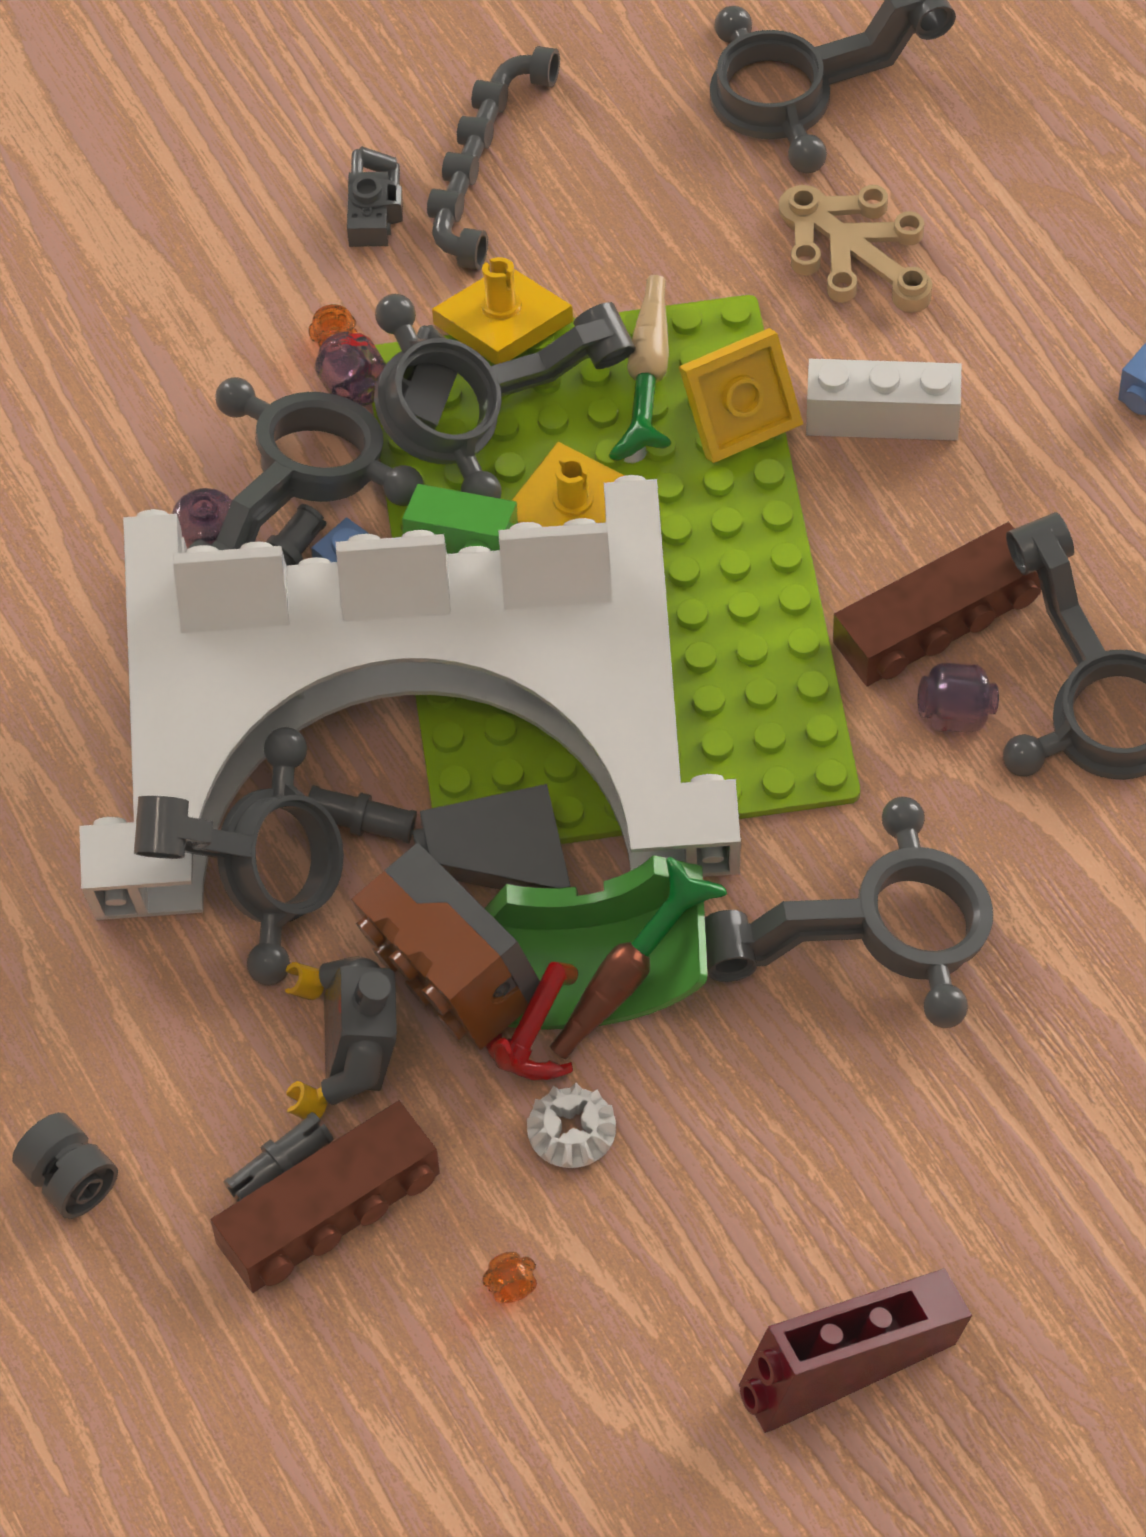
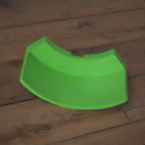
[484,855,708,1030]

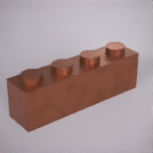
[833,521,1041,687]
[210,1100,440,1293]

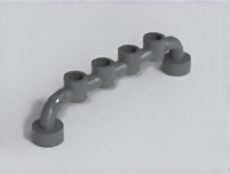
[427,46,560,270]

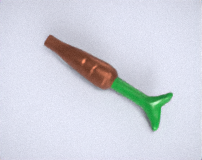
[549,857,727,1060]

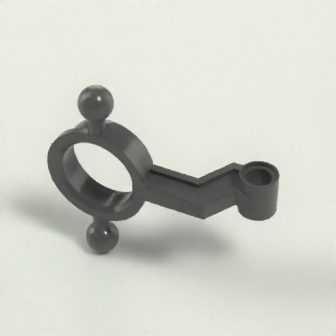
[710,0,956,173]
[374,294,636,499]
[188,377,424,550]
[1003,512,1146,780]
[134,727,344,985]
[705,797,993,1028]

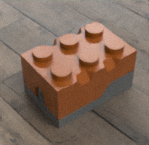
[351,842,540,1050]

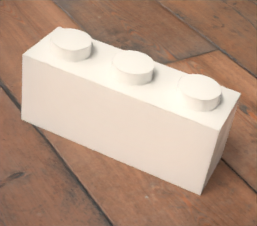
[806,359,962,440]

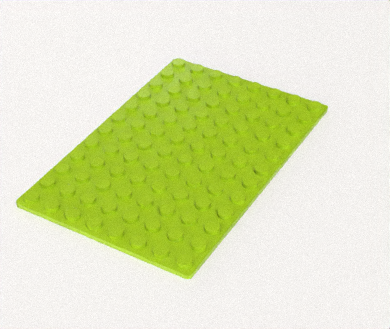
[365,295,860,844]

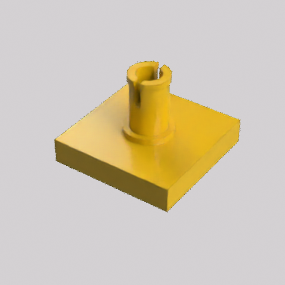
[432,257,574,365]
[679,328,803,463]
[512,442,625,527]

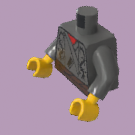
[285,956,397,1120]

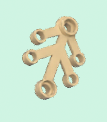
[779,185,932,313]

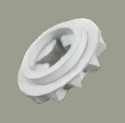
[527,1083,616,1168]

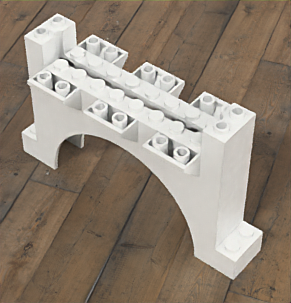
[79,475,741,920]

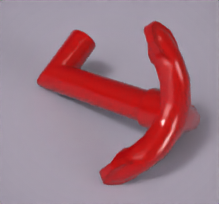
[486,961,578,1081]

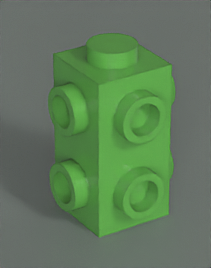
[402,484,518,554]

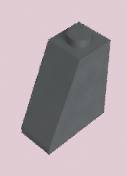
[412,784,571,890]

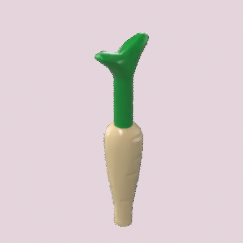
[609,275,671,461]

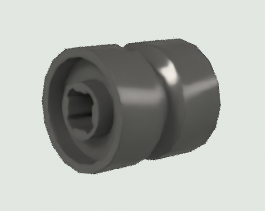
[12,1112,118,1219]

